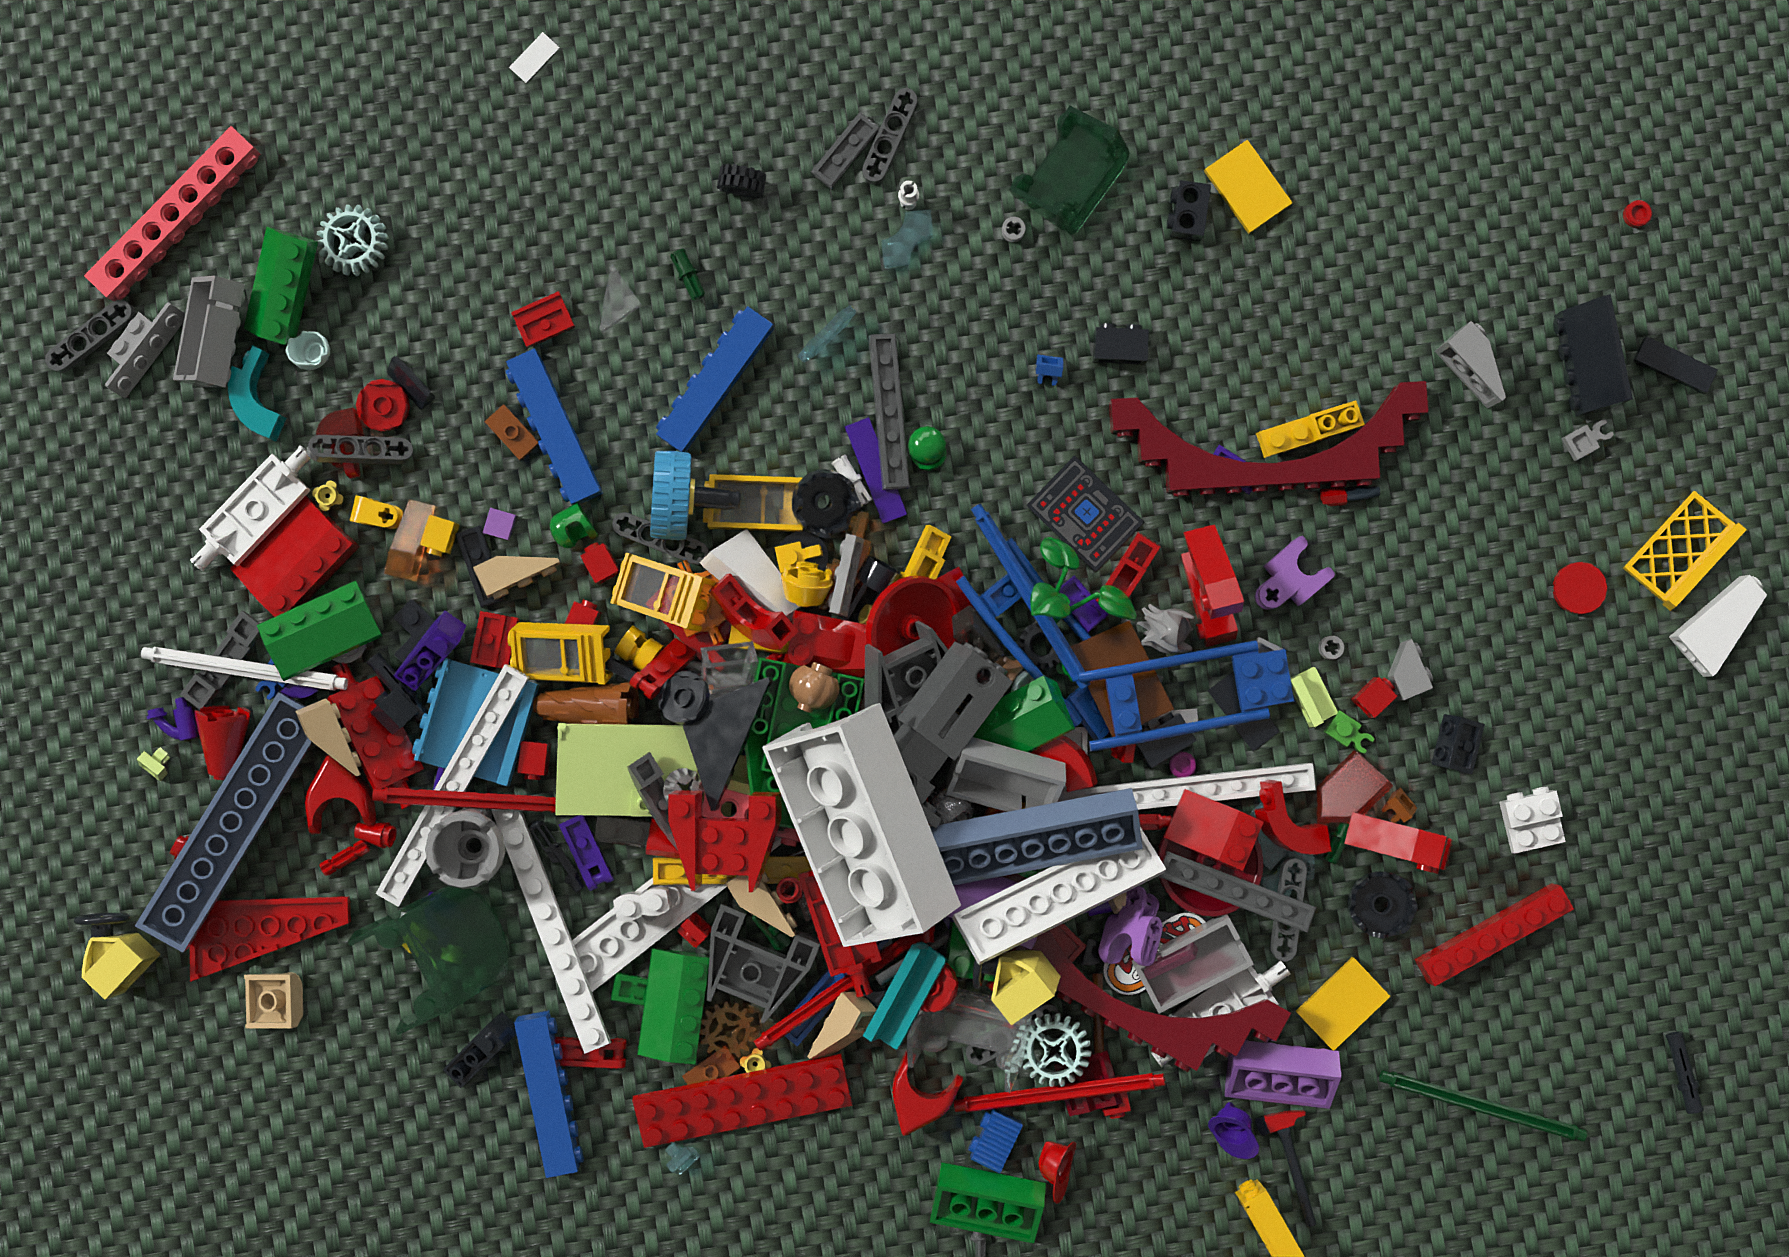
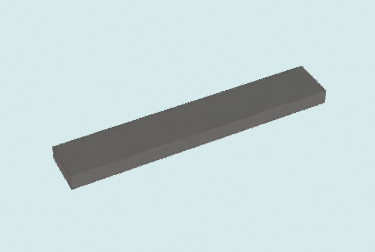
[868,334,910,491]
[1158,851,1316,933]

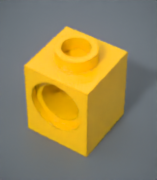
[420,515,459,557]

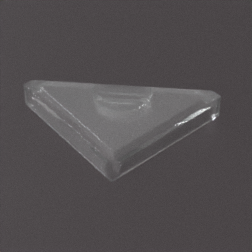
[599,265,642,333]

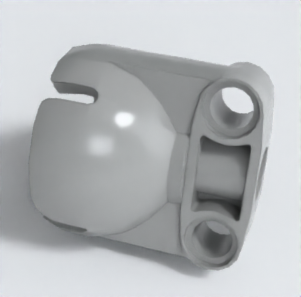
[425,808,505,889]

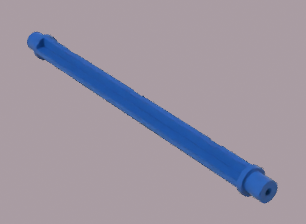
[971,504,1091,690]

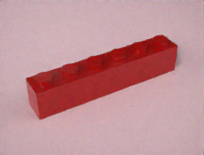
[1414,883,1574,986]

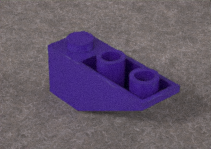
[394,610,466,691]

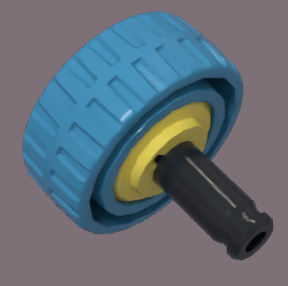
[650,451,741,540]

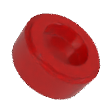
[1623,200,1652,228]
[343,451,360,479]

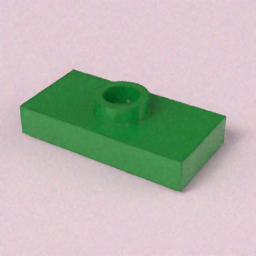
[611,973,648,1006]

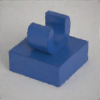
[1036,355,1063,386]

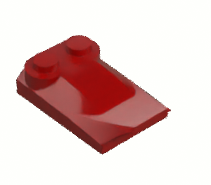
[783,610,867,677]

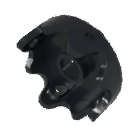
[791,469,861,538]
[1348,871,1417,939]

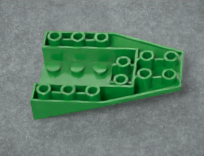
[745,657,864,829]

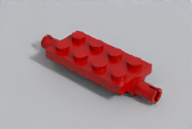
[327,662,424,809]
[798,869,882,997]

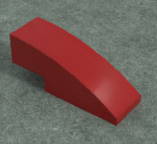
[1096,532,1160,602]

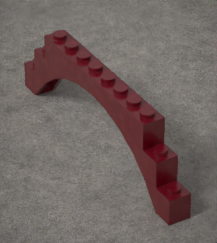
[1109,381,1428,497]
[1002,873,1291,1072]

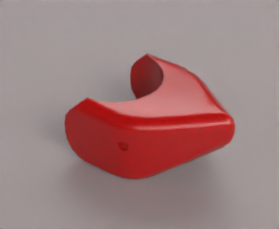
[305,755,376,835]
[892,1050,963,1136]

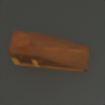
[384,499,435,582]

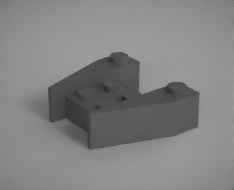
[865,621,948,736]
[707,900,820,1023]

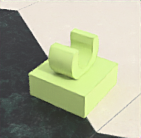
[137,748,170,782]

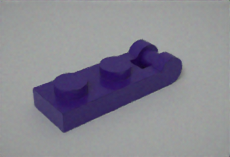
[559,815,615,891]

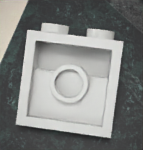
[1499,786,1565,853]

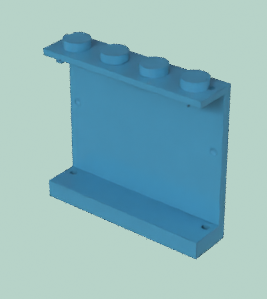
[412,658,540,786]

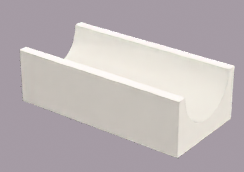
[762,703,961,947]

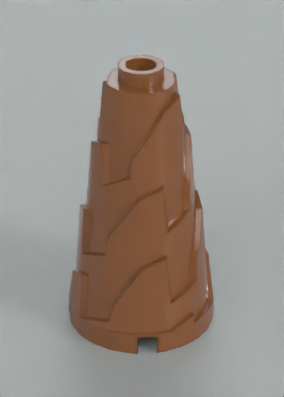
[533,682,639,725]

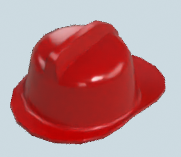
[1039,1141,1076,1204]

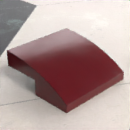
[1054,1051,1123,1117]

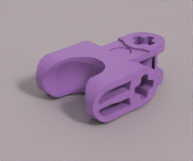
[1254,535,1335,610]
[1098,886,1163,966]

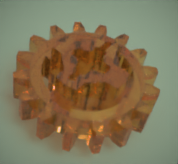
[700,1001,756,1060]

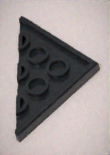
[682,677,773,811]

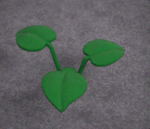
[1030,537,1137,624]

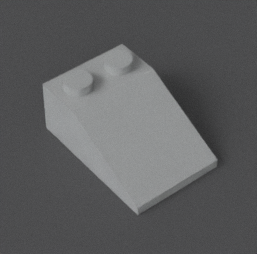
[1435,321,1506,409]

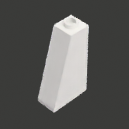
[700,529,801,622]
[1669,575,1767,677]

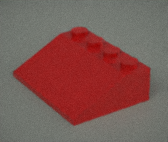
[230,496,360,617]

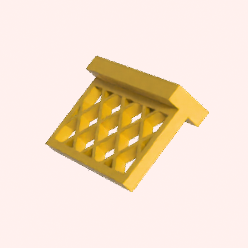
[1623,491,1747,611]

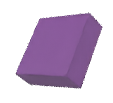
[483,508,517,541]

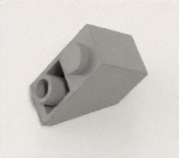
[1387,639,1433,700]

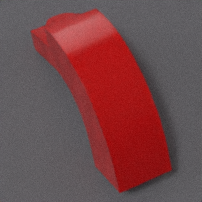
[708,573,798,650]
[1030,736,1098,792]
[1255,780,1331,854]

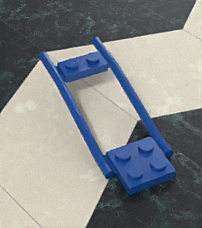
[956,537,1110,740]
[1077,641,1294,752]

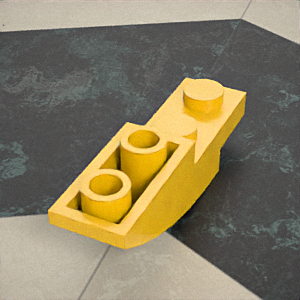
[1256,400,1365,458]
[900,525,951,579]

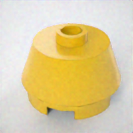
[781,561,833,607]

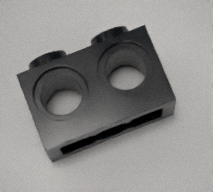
[1166,180,1211,242]

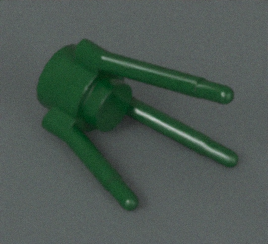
[752,884,792,950]

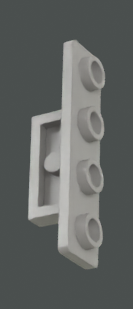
[105,302,185,398]

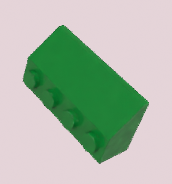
[244,227,318,345]
[257,581,382,681]
[973,675,1075,753]
[637,948,709,1064]
[929,1162,1046,1244]

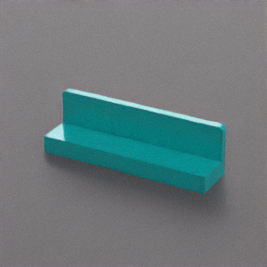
[863,942,947,1049]

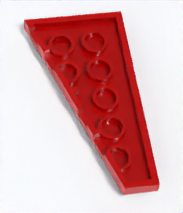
[190,896,351,982]

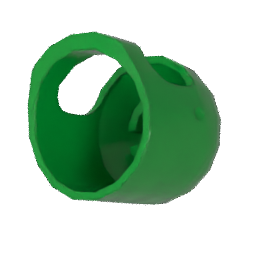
[908,426,946,471]
[549,503,599,549]

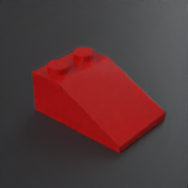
[1163,789,1264,871]

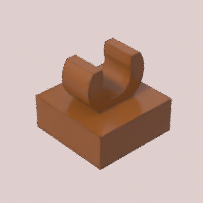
[1382,787,1417,823]

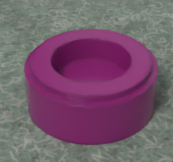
[1169,752,1196,777]

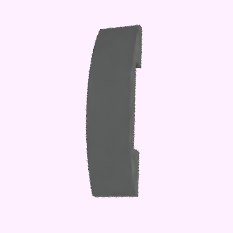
[180,611,260,710]
[627,752,678,850]

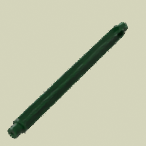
[1379,1070,1587,1142]

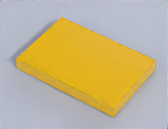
[1204,139,1292,234]
[1295,957,1391,1051]

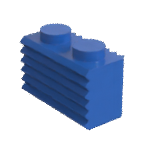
[968,1109,1023,1174]

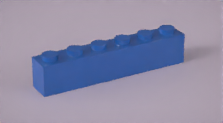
[656,306,775,452]
[505,348,603,505]
[514,1010,584,1178]

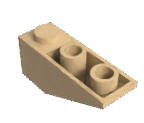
[473,556,560,600]
[295,699,362,776]
[726,871,798,937]
[807,992,877,1059]

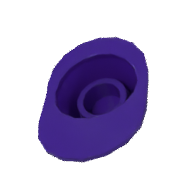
[1208,1102,1259,1159]

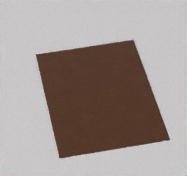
[1071,620,1174,737]

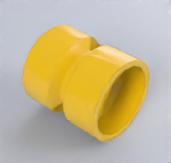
[614,626,664,671]

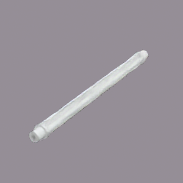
[141,647,348,691]

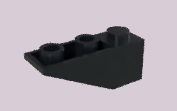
[443,1011,516,1088]

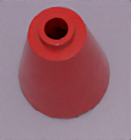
[195,706,251,780]

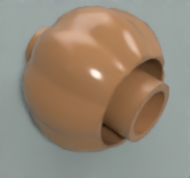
[789,662,839,713]

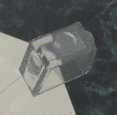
[700,641,758,694]

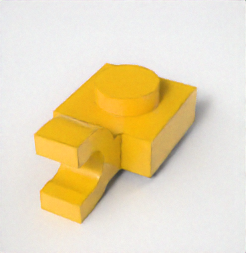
[775,542,823,574]

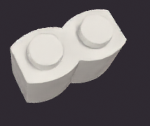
[613,886,673,921]

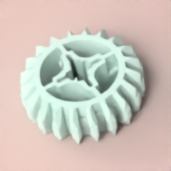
[317,205,389,276]
[1019,1013,1091,1087]

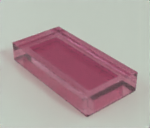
[1144,942,1198,980]

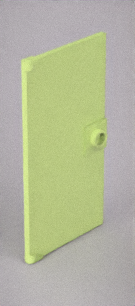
[555,723,732,816]

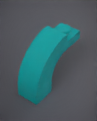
[228,346,287,442]

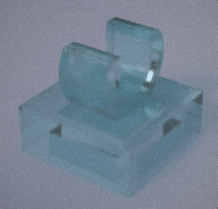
[665,1142,700,1174]

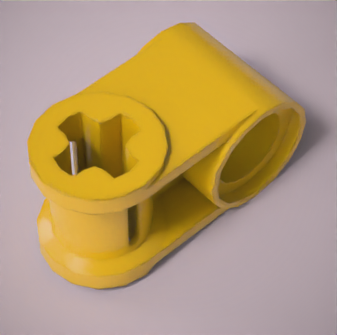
[350,495,405,529]

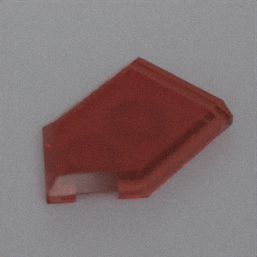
[1317,750,1393,824]

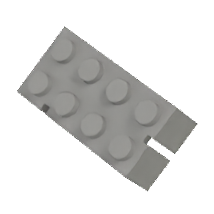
[173,276,245,387]
[946,737,1066,812]
[1132,914,1254,1014]

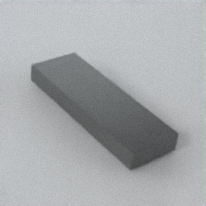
[811,112,880,190]

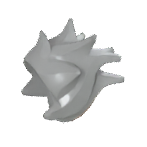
[1137,604,1194,654]

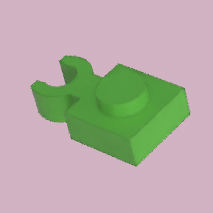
[1324,710,1375,753]

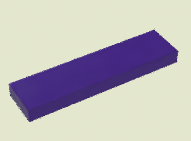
[845,417,907,524]

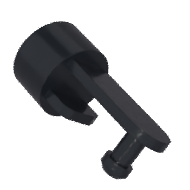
[837,555,902,621]

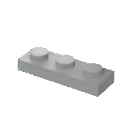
[828,534,864,617]

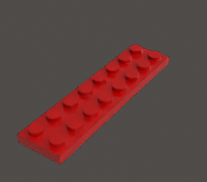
[632,1054,852,1148]

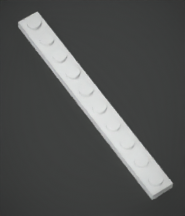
[376,664,530,907]
[1058,763,1316,810]
[491,809,611,1054]

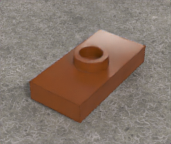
[484,404,539,461]
[682,1045,741,1085]

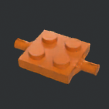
[666,560,727,646]

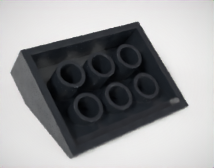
[1553,294,1633,417]

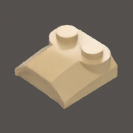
[244,972,303,1028]

